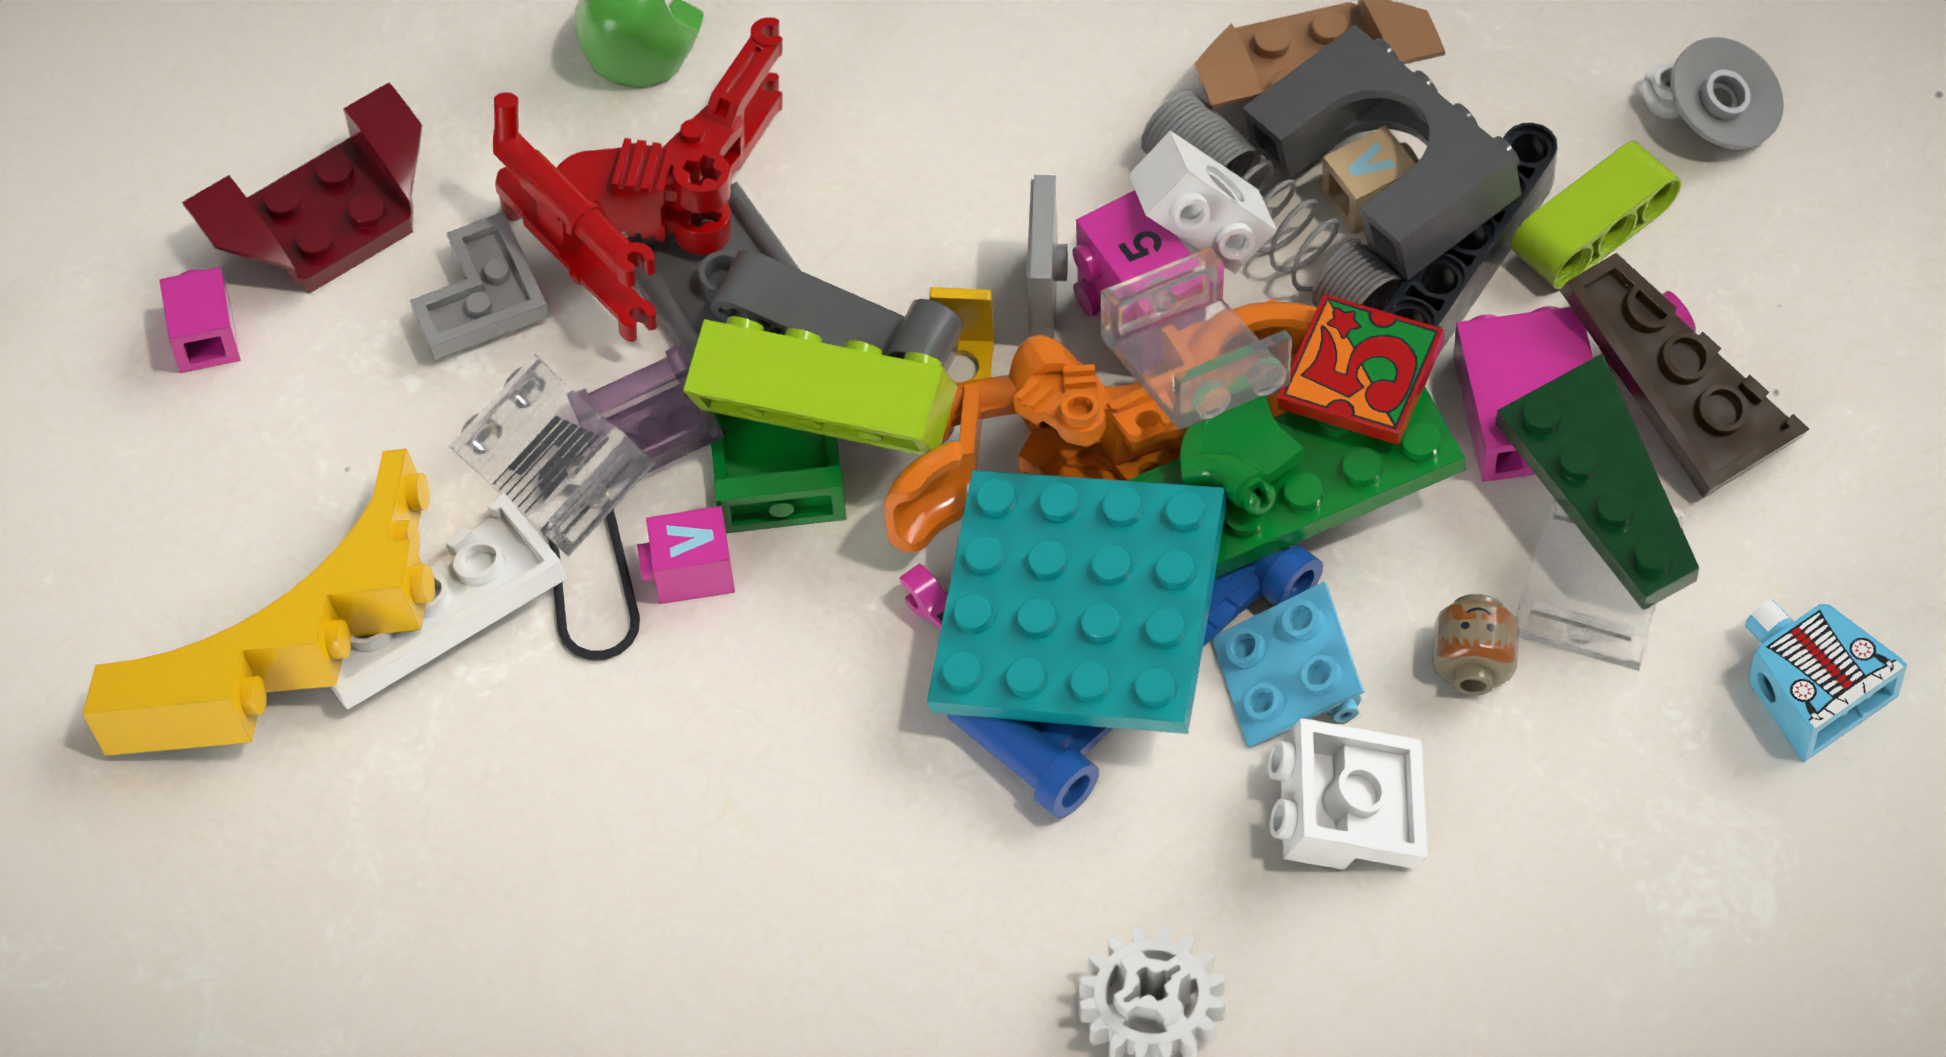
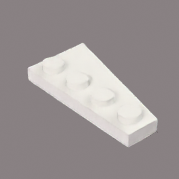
[330,492,568,710]

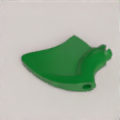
[1180,371,1305,515]

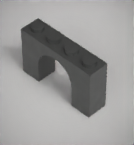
[1243,25,1522,280]

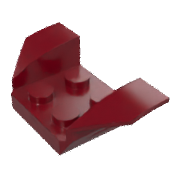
[182,82,422,293]

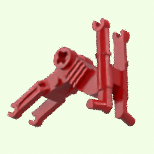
[493,17,783,342]

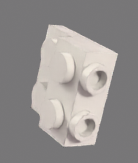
[1268,718,1428,870]

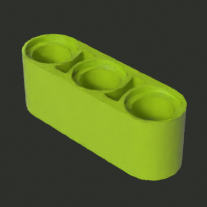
[1510,141,1682,289]

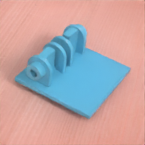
[1212,581,1365,748]

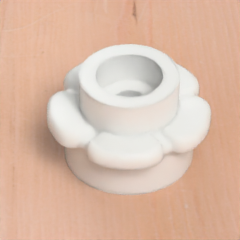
[1641,63,1682,119]

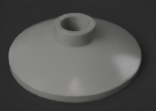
[1671,37,1783,149]

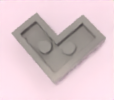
[410,212,550,361]

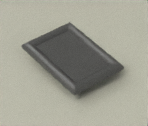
[627,182,801,363]

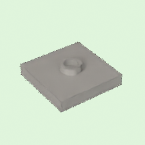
[1026,175,1068,339]

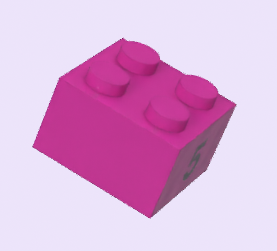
[1072,190,1207,378]

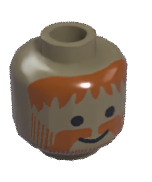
[1432,594,1519,696]

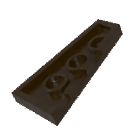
[1560,253,1809,498]

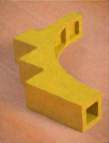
[82,448,435,756]

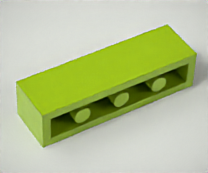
[683,316,957,455]

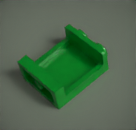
[708,411,847,534]

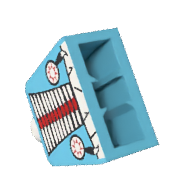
[1745,600,1907,763]

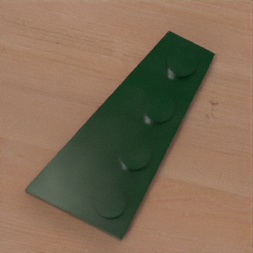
[1495,353,1700,611]

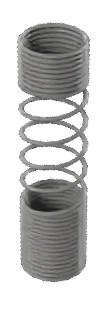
[1141,91,1404,311]

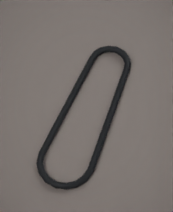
[544,457,640,660]

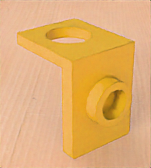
[929,287,995,384]

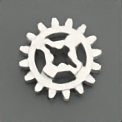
[1079,926,1225,1057]

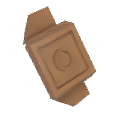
[1195,0,1446,109]

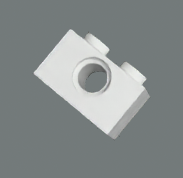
[1129,131,1277,274]

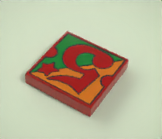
[1277,294,1444,445]

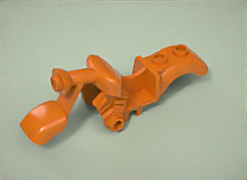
[884,298,1317,553]

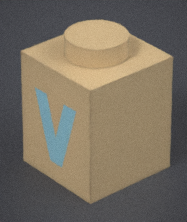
[1321,125,1419,235]

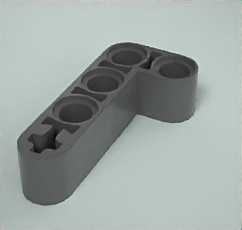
[710,250,963,372]

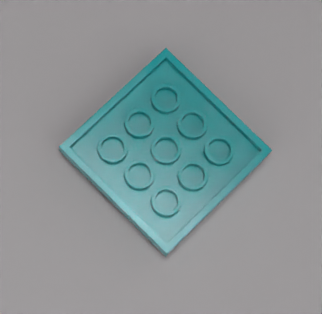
[927,470,1228,734]

